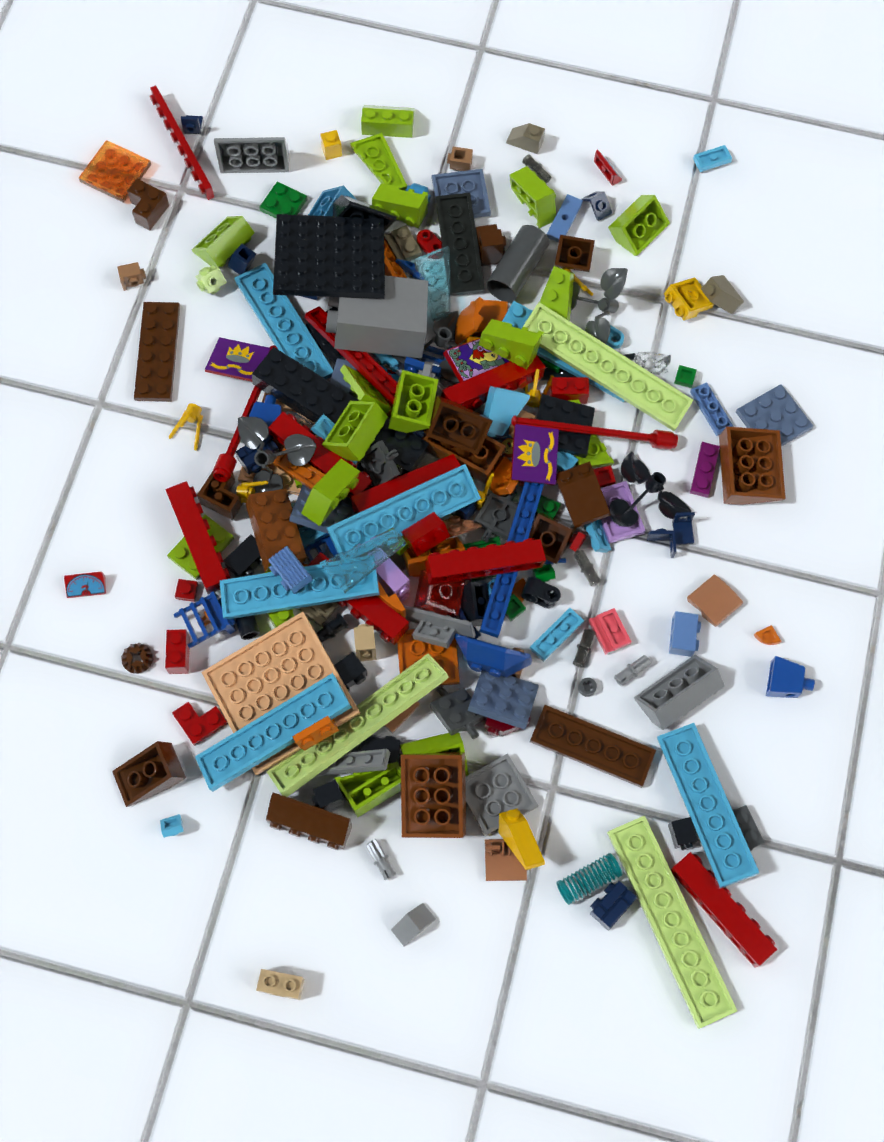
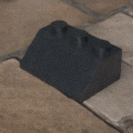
[333,195,397,232]

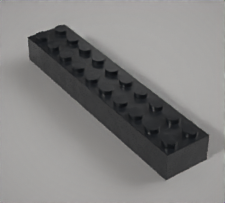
[252,347,429,476]

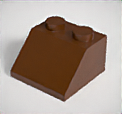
[554,235,595,272]
[528,513,576,564]

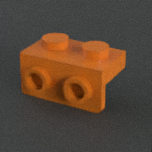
[485,456,519,496]
[292,716,339,751]

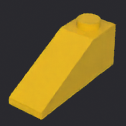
[499,808,545,870]

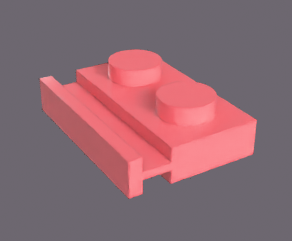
[588,608,631,655]

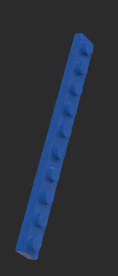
[479,482,544,638]

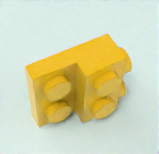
[664,277,715,321]

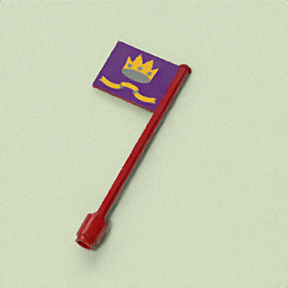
[205,337,277,482]
[511,415,678,485]

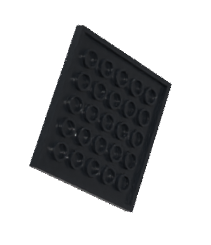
[273,214,385,299]

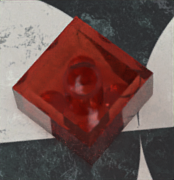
[414,569,465,617]

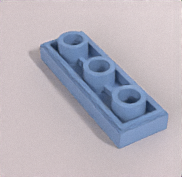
[546,194,583,243]
[690,382,734,436]

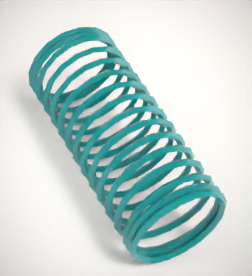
[556,852,623,905]

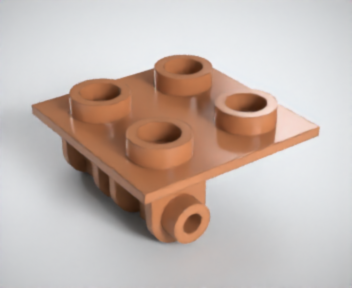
[442,516,482,539]
[485,839,527,881]

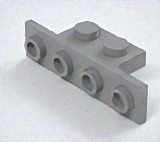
[403,605,476,648]

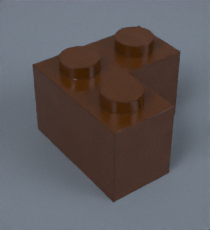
[127,178,170,231]
[476,224,506,266]
[197,471,242,520]

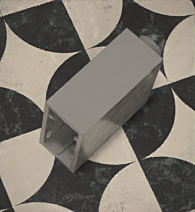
[326,276,428,358]

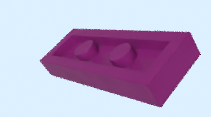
[690,442,720,498]

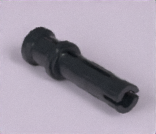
[316,613,349,643]

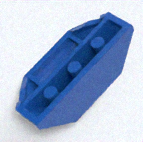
[455,633,532,677]

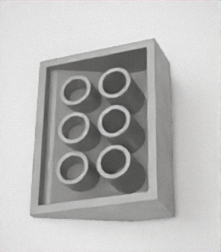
[214,137,289,173]

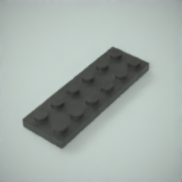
[435,193,485,296]

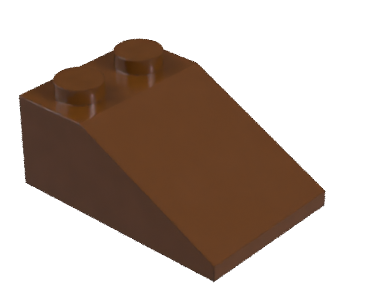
[423,395,493,455]
[556,461,611,528]
[112,741,186,807]

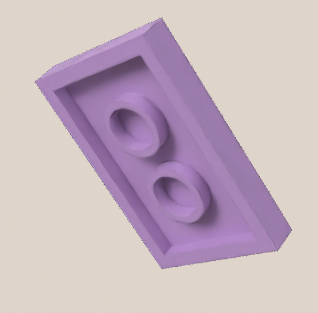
[600,481,645,544]

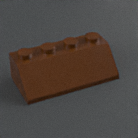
[266,792,352,851]

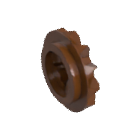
[121,643,153,674]

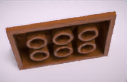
[719,426,786,505]
[401,752,466,838]

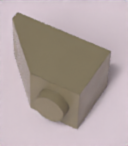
[506,123,545,154]
[701,275,744,314]

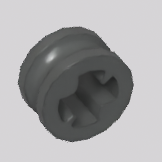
[578,677,597,697]

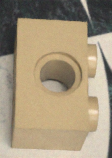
[354,624,377,662]
[256,969,305,1000]

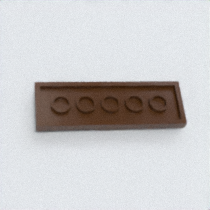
[134,302,180,402]
[530,705,656,788]

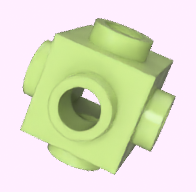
[195,265,227,294]

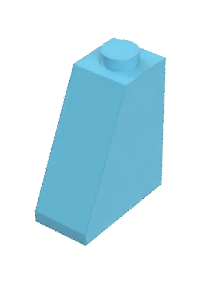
[483,386,530,437]

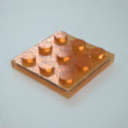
[79,140,151,203]

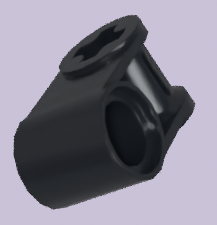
[521,577,561,609]

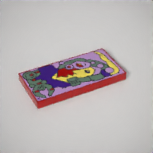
[443,338,510,382]

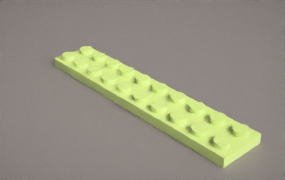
[521,302,693,431]
[267,653,449,797]
[607,815,737,1029]

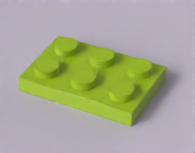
[340,364,392,413]
[167,514,234,580]

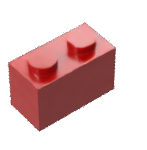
[550,377,589,404]
[401,512,450,557]
[165,629,190,674]

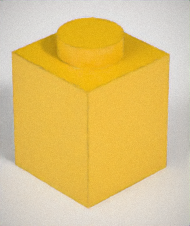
[320,130,342,160]

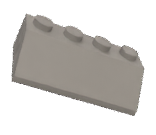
[634,655,725,730]

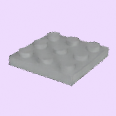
[465,754,539,837]

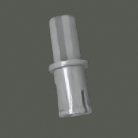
[614,655,651,686]
[367,839,396,880]

